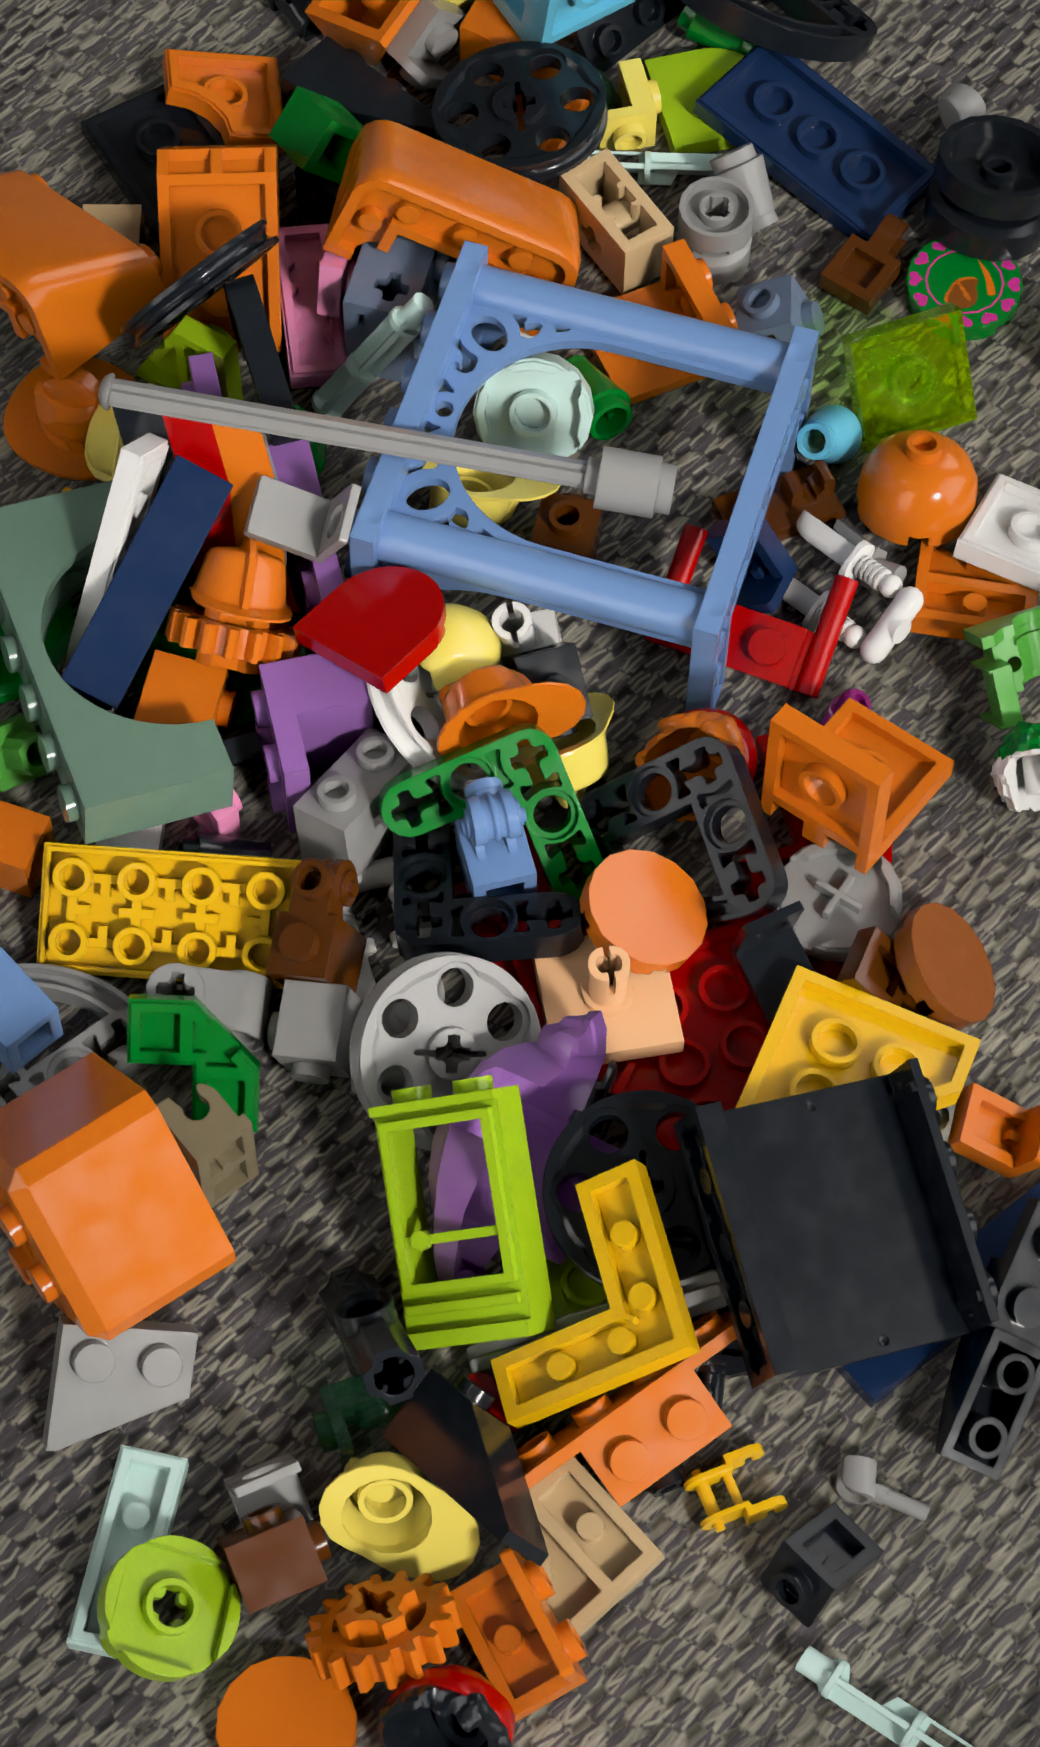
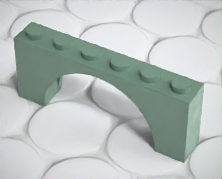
[0,480,234,845]

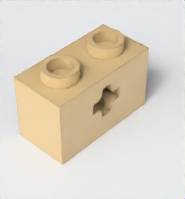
[559,148,674,295]

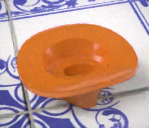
[3,358,137,481]

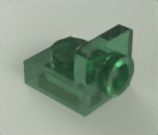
[311,1376,407,1469]

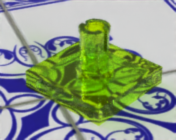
[842,302,977,454]

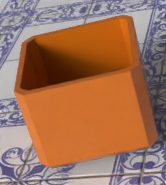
[0,1052,236,1340]

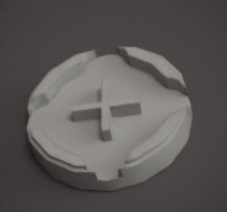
[774,839,903,962]

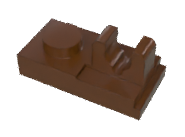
[711,460,846,541]

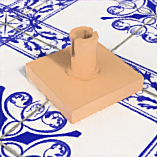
[532,936,684,1064]

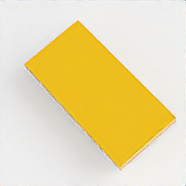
[36,841,302,989]

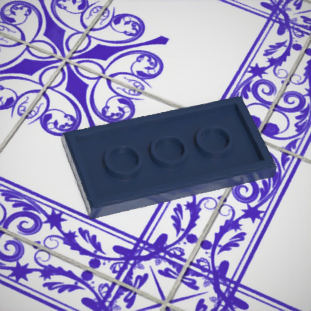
[693,46,934,241]

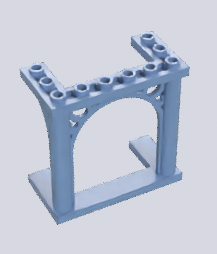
[344,240,819,711]

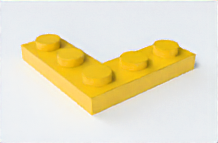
[490,1159,701,1429]

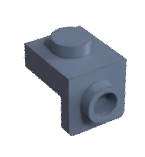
[736,274,825,362]

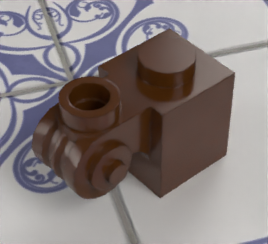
[265,857,367,994]

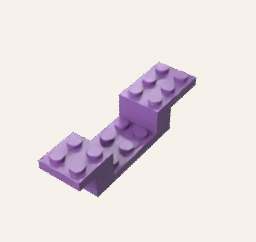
[180,352,374,833]

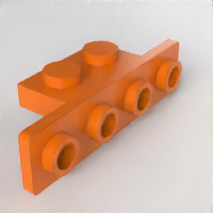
[517,1310,737,1507]

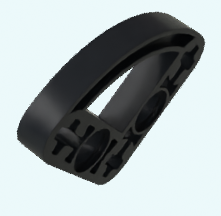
[680,0,878,62]
[577,736,788,925]

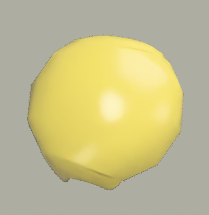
[419,603,502,691]

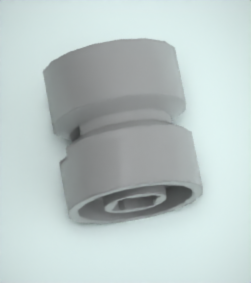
[676,176,755,286]

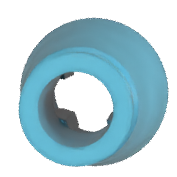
[796,404,862,464]

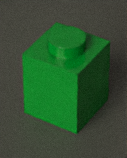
[269,86,364,184]

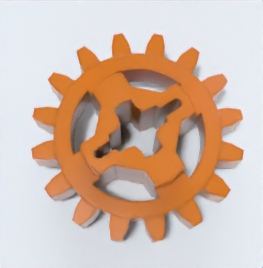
[164,604,302,675]
[305,1570,462,1693]

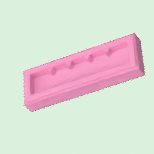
[279,224,348,389]

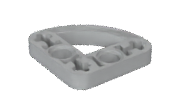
[0,963,149,1108]

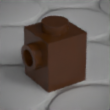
[530,493,603,559]
[216,1503,332,1614]

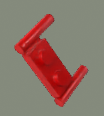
[644,523,859,699]

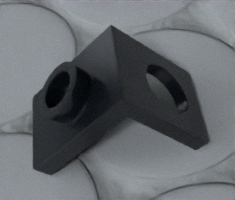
[729,900,815,1025]

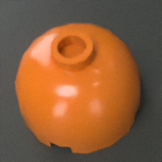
[856,429,978,547]

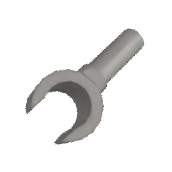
[836,1455,931,1522]

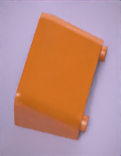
[322,120,581,337]
[0,169,165,381]

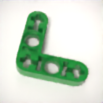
[378,723,603,901]

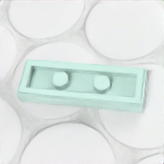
[66,1444,189,1659]

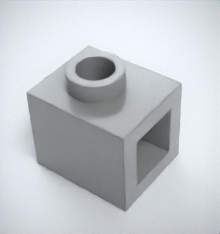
[267,979,363,1085]

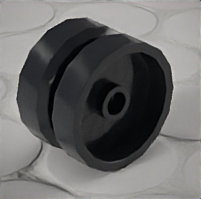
[923,115,1040,262]

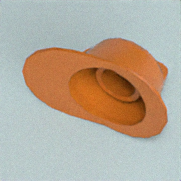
[189,536,293,623]
[437,665,586,756]

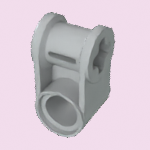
[146,963,275,1052]

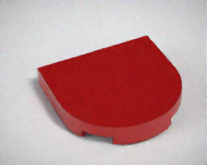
[293,566,446,694]

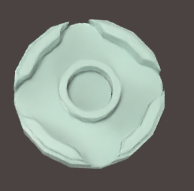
[473,352,595,457]

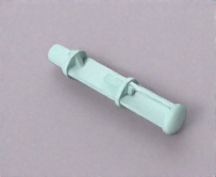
[587,150,724,186]
[311,292,434,417]
[795,1645,974,1747]

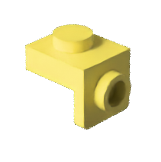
[598,58,662,152]

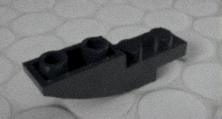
[935,1197,1040,1481]

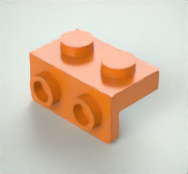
[450,1547,588,1723]

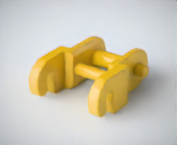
[683,1443,788,1533]

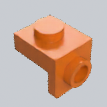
[948,1083,1040,1179]

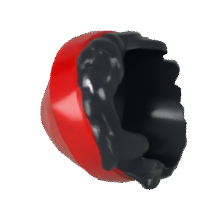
[378,1665,515,1747]

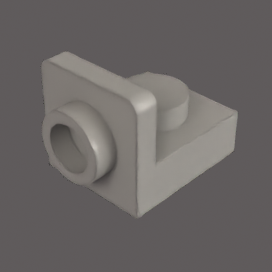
[387,0,466,92]

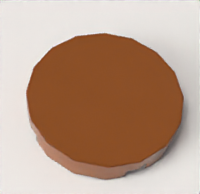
[893,902,995,1030]

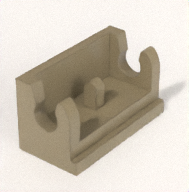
[156,1083,259,1208]

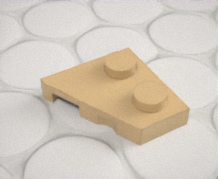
[529,1457,665,1637]

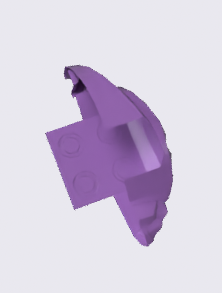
[428,1010,620,1281]

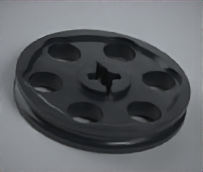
[432,41,608,183]
[119,219,280,351]
[542,1090,715,1286]

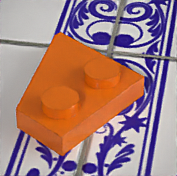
[910,538,1039,640]

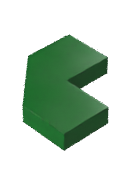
[127,994,261,1132]

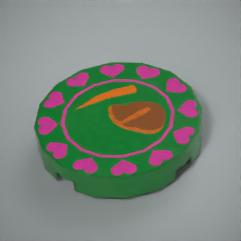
[904,239,1023,341]

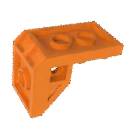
[157,144,283,353]

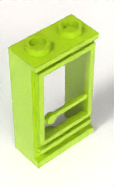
[368,1075,556,1351]

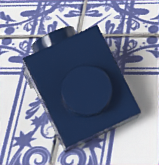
[706,518,798,614]

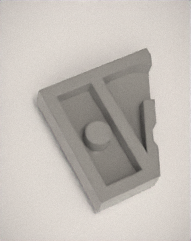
[42,1316,198,1451]

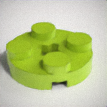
[97,1535,241,1682]

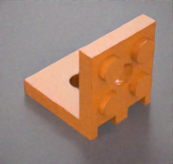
[761,697,954,875]

